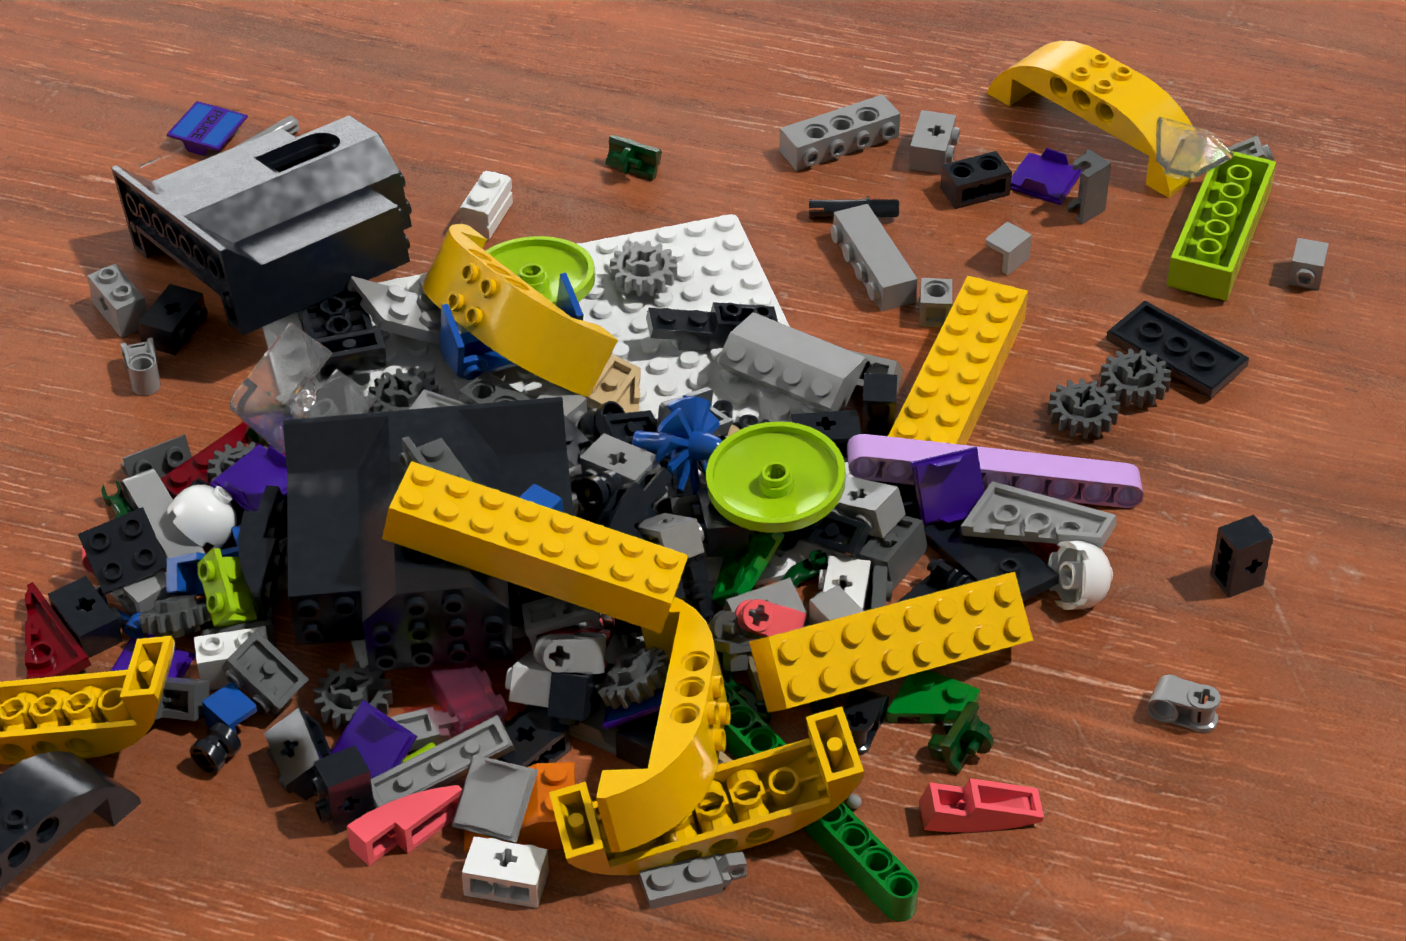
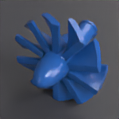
[632,395,722,494]

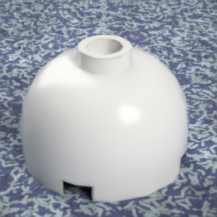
[167,485,238,550]
[1048,541,1113,610]

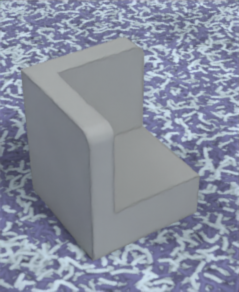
[985,221,1032,275]

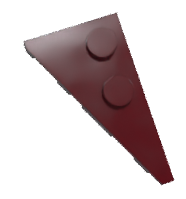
[161,421,249,500]
[25,582,91,679]

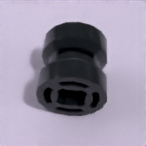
[580,401,625,442]
[576,470,624,511]
[189,722,241,774]

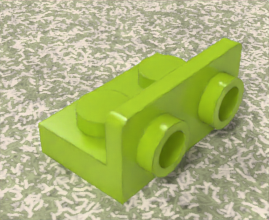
[197,548,257,627]

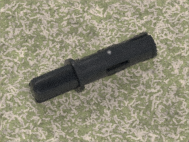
[809,196,899,219]

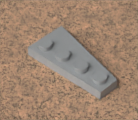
[961,481,1117,548]

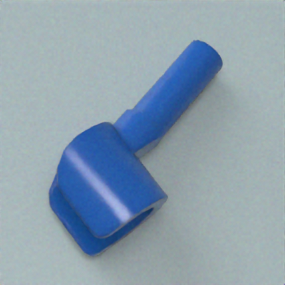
[112,607,145,639]

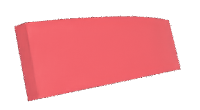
[919,778,1044,833]
[347,785,463,866]

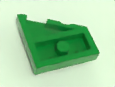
[712,532,784,607]
[886,670,980,723]

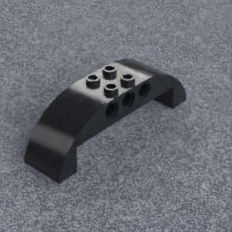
[297,289,386,382]
[0,751,141,890]

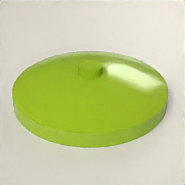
[486,236,595,305]
[706,421,846,533]

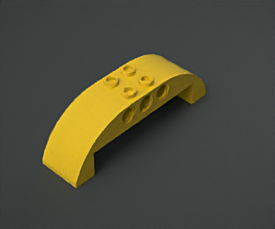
[988,41,1207,198]
[422,224,618,397]
[596,597,731,852]
[0,636,175,765]
[549,706,865,876]

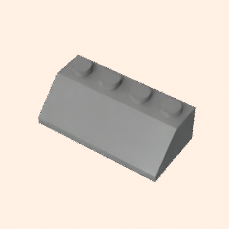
[717,312,868,412]

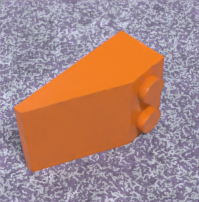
[464,762,576,854]

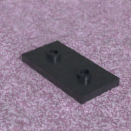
[1106,301,1249,399]
[924,519,1059,601]

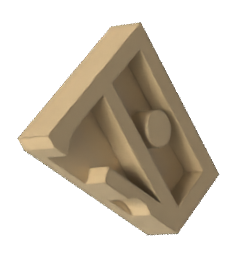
[583,354,641,413]

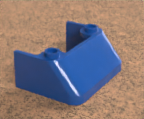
[439,273,584,380]

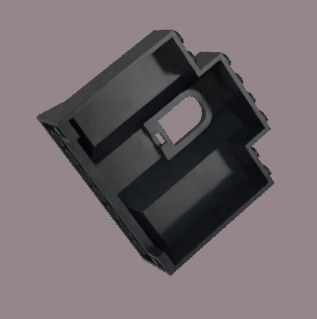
[111,116,412,336]
[283,397,574,671]

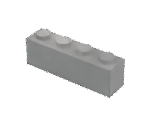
[830,204,918,311]

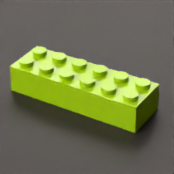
[1167,148,1276,301]

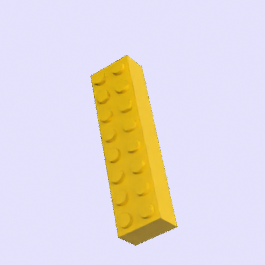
[888,276,1028,445]
[382,461,688,634]
[749,572,1033,713]

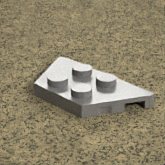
[347,276,457,345]

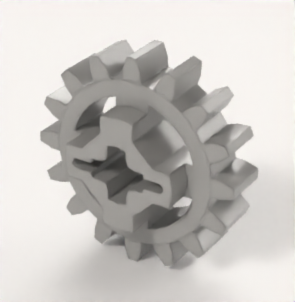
[610,241,677,296]

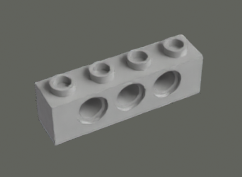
[779,94,900,171]

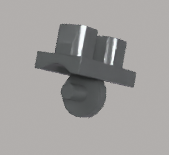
[710,610,756,672]

